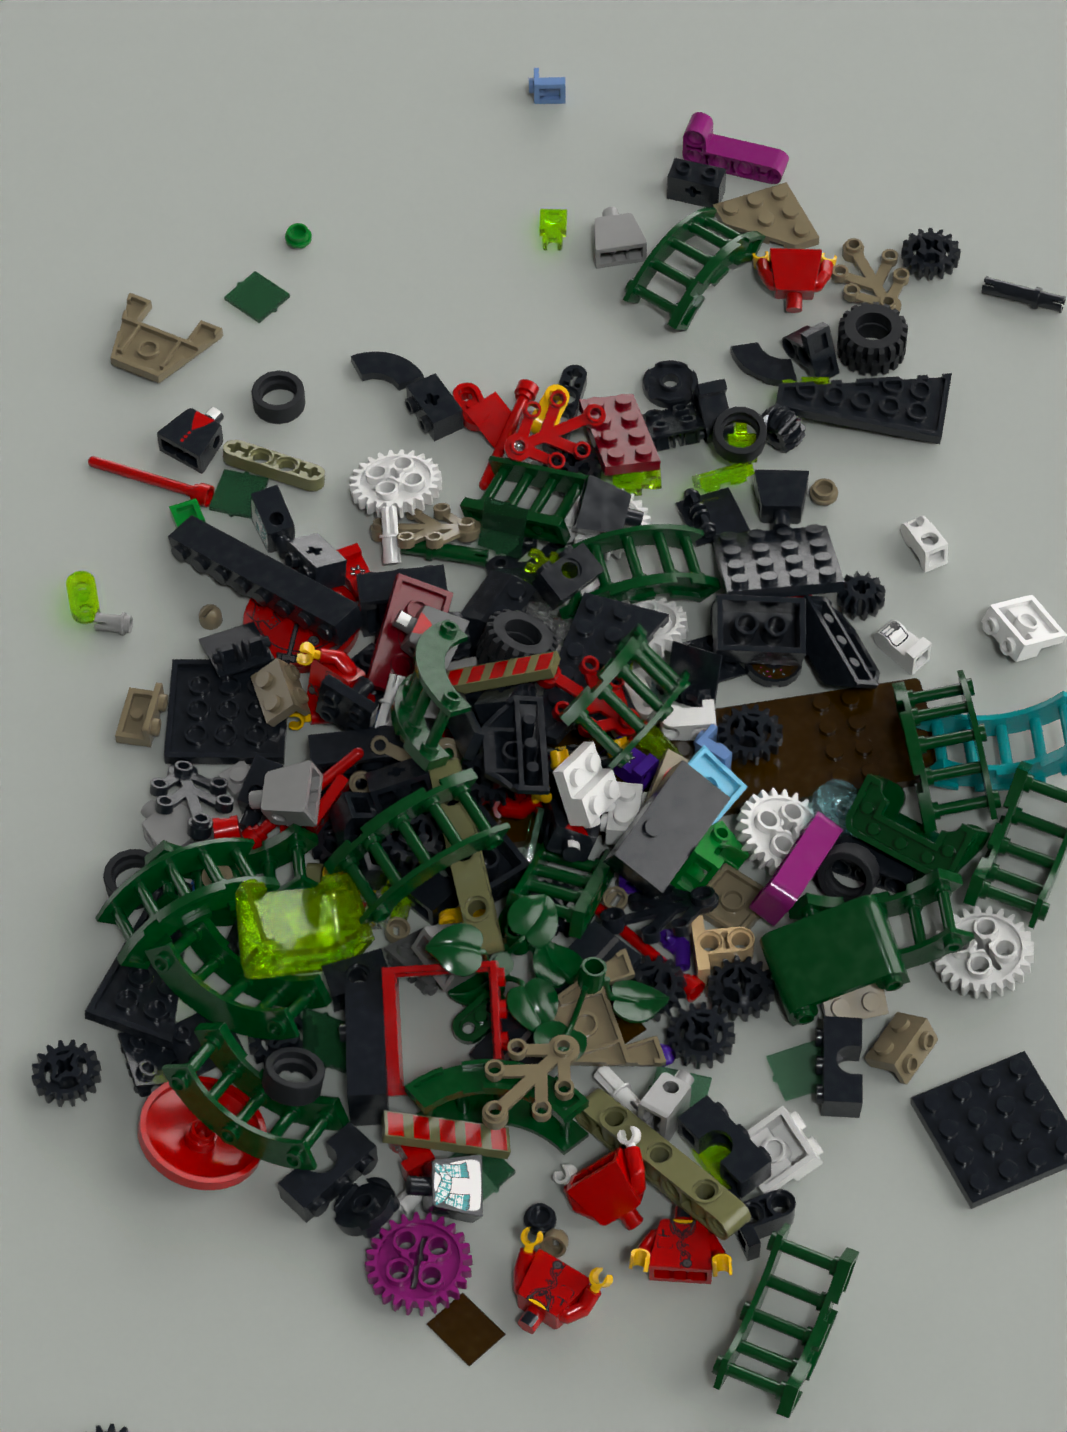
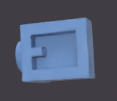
[529,68,566,104]
[693,724,732,770]

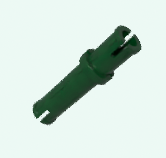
[401,540,489,568]

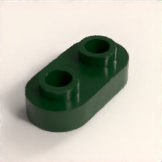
[453,990,508,1045]

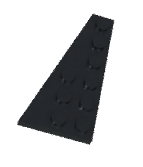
[775,373,952,444]
[542,592,669,746]
[85,882,193,1049]

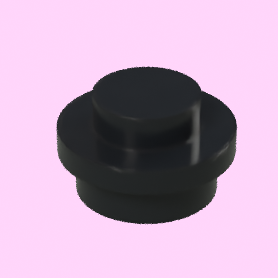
[524,1203,557,1235]

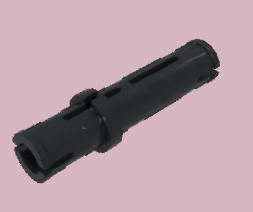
[981,276,1066,313]

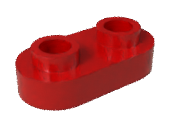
[453,382,490,431]

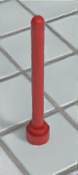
[479,379,539,491]
[88,456,215,507]
[241,747,364,849]
[595,903,705,1002]

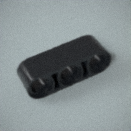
[831,834,918,894]

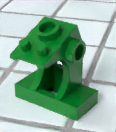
[670,821,750,892]

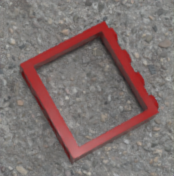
[382,960,509,1097]

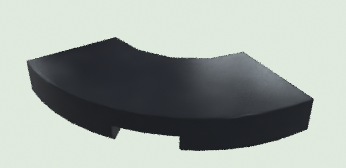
[731,342,797,386]
[351,351,424,391]

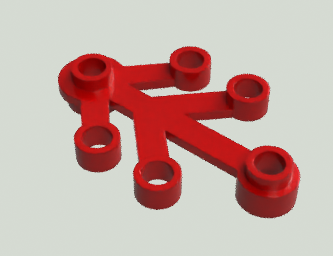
[504,390,606,470]
[536,655,641,738]

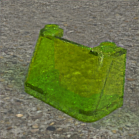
[235,873,375,979]

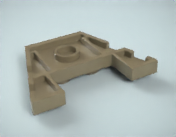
[110,293,223,383]
[554,948,666,1067]

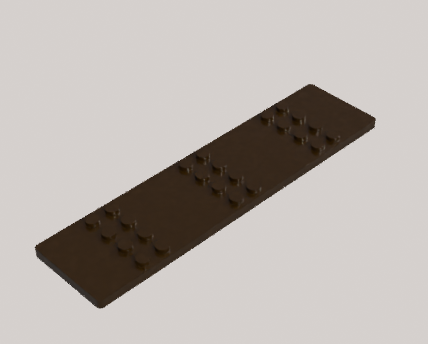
[478,678,936,848]

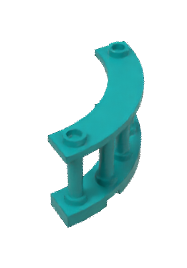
[916,691,1067,792]

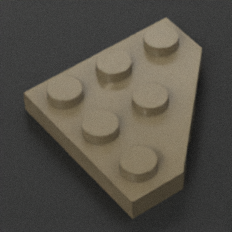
[713,182,820,249]

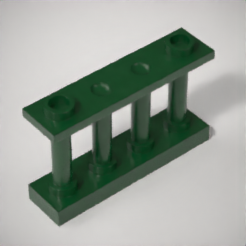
[460,456,589,545]
[506,842,615,939]

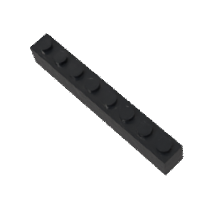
[168,515,364,646]

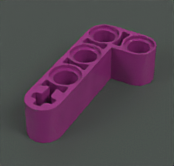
[682,112,789,184]
[749,811,843,926]

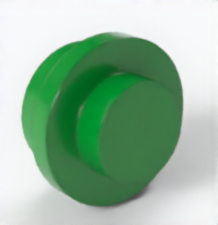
[285,223,312,249]

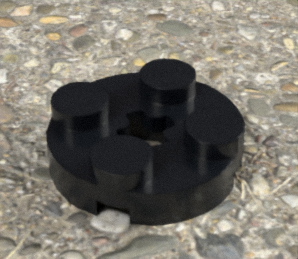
[334,1177,400,1239]

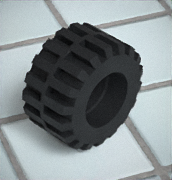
[837,302,908,376]
[476,609,558,685]

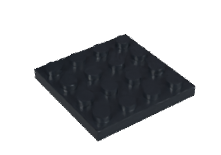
[712,524,845,597]
[164,659,290,764]
[910,1051,1067,1209]

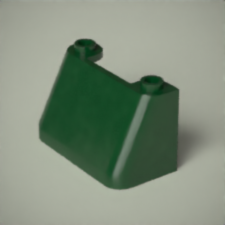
[845,774,991,875]
[759,895,911,1026]

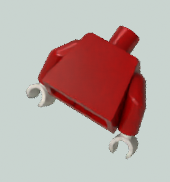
[553,1126,646,1231]

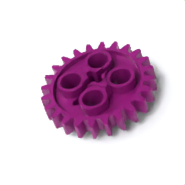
[365,1212,473,1316]

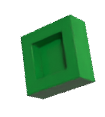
[169,498,205,529]

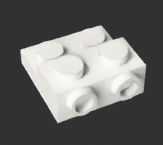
[981,595,1067,662]
[553,742,621,828]
[600,782,648,845]
[747,1106,823,1194]

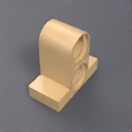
[690,915,755,985]

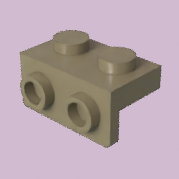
[251,658,311,727]
[115,682,168,747]
[821,983,889,1019]
[865,1012,938,1085]

